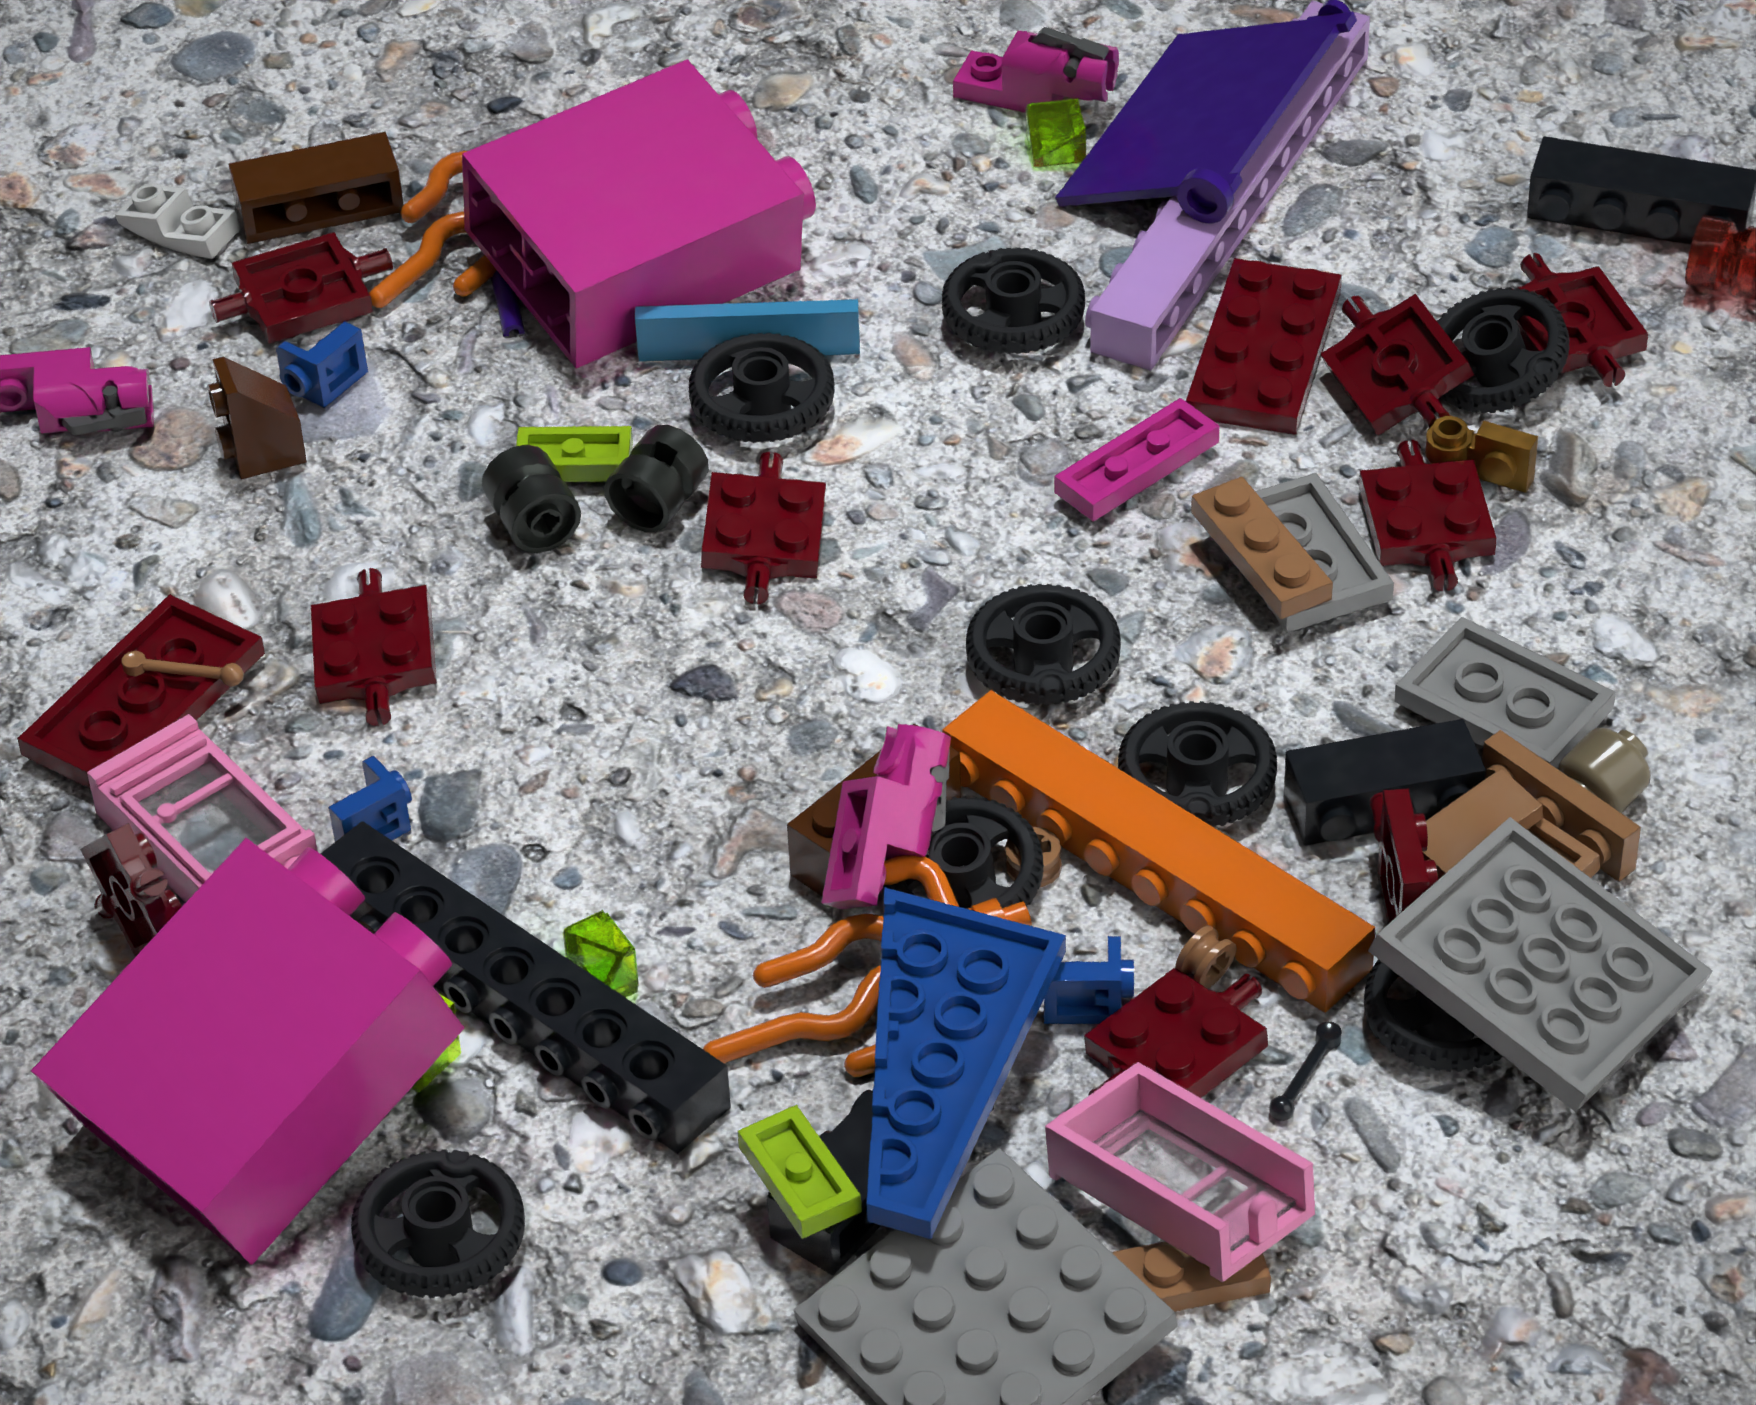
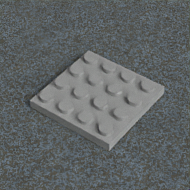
[1368,817,1713,1112]
[793,1147,1178,1405]

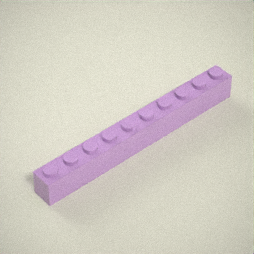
[1085,1,1370,371]

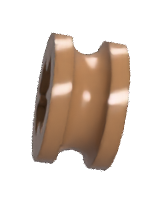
[1005,827,1062,887]
[1175,925,1237,989]

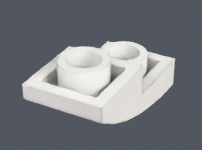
[115,183,242,259]

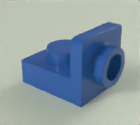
[276,321,368,408]
[328,756,412,842]
[1044,936,1134,1024]

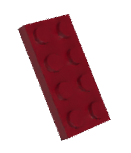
[1186,258,1342,435]
[17,594,265,789]

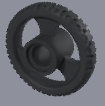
[942,247,1085,354]
[1437,287,1570,414]
[689,333,835,443]
[966,584,1121,705]
[1118,701,1277,827]
[884,796,1044,909]
[1364,959,1504,1072]
[351,1149,525,1298]

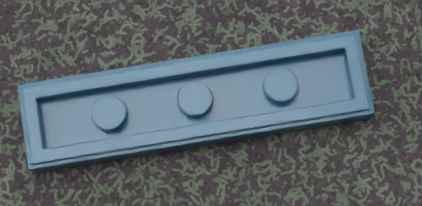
[635,299,860,361]

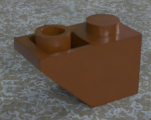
[207,357,307,480]

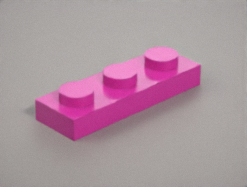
[1054,398,1220,522]

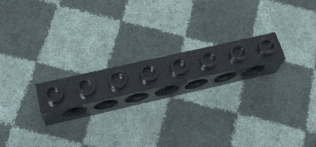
[321,821,731,1154]

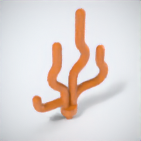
[369,151,496,308]
[703,855,1032,1077]

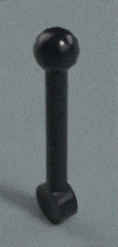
[1269,1022,1342,1121]

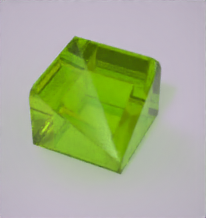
[1025,98,1086,167]
[563,910,639,997]

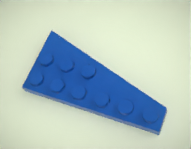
[867,887,1066,1239]

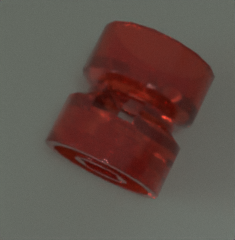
[1685,215,1756,301]

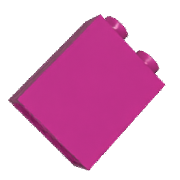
[462,59,816,369]
[31,838,465,1265]

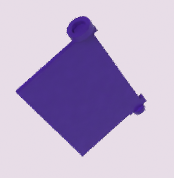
[1055,0,1357,224]

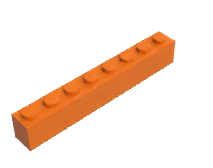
[942,690,1376,1013]

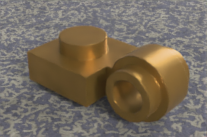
[1425,416,1538,493]

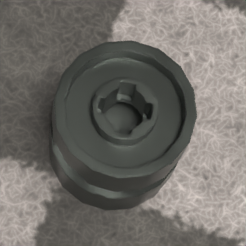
[604,425,709,532]
[482,445,581,553]

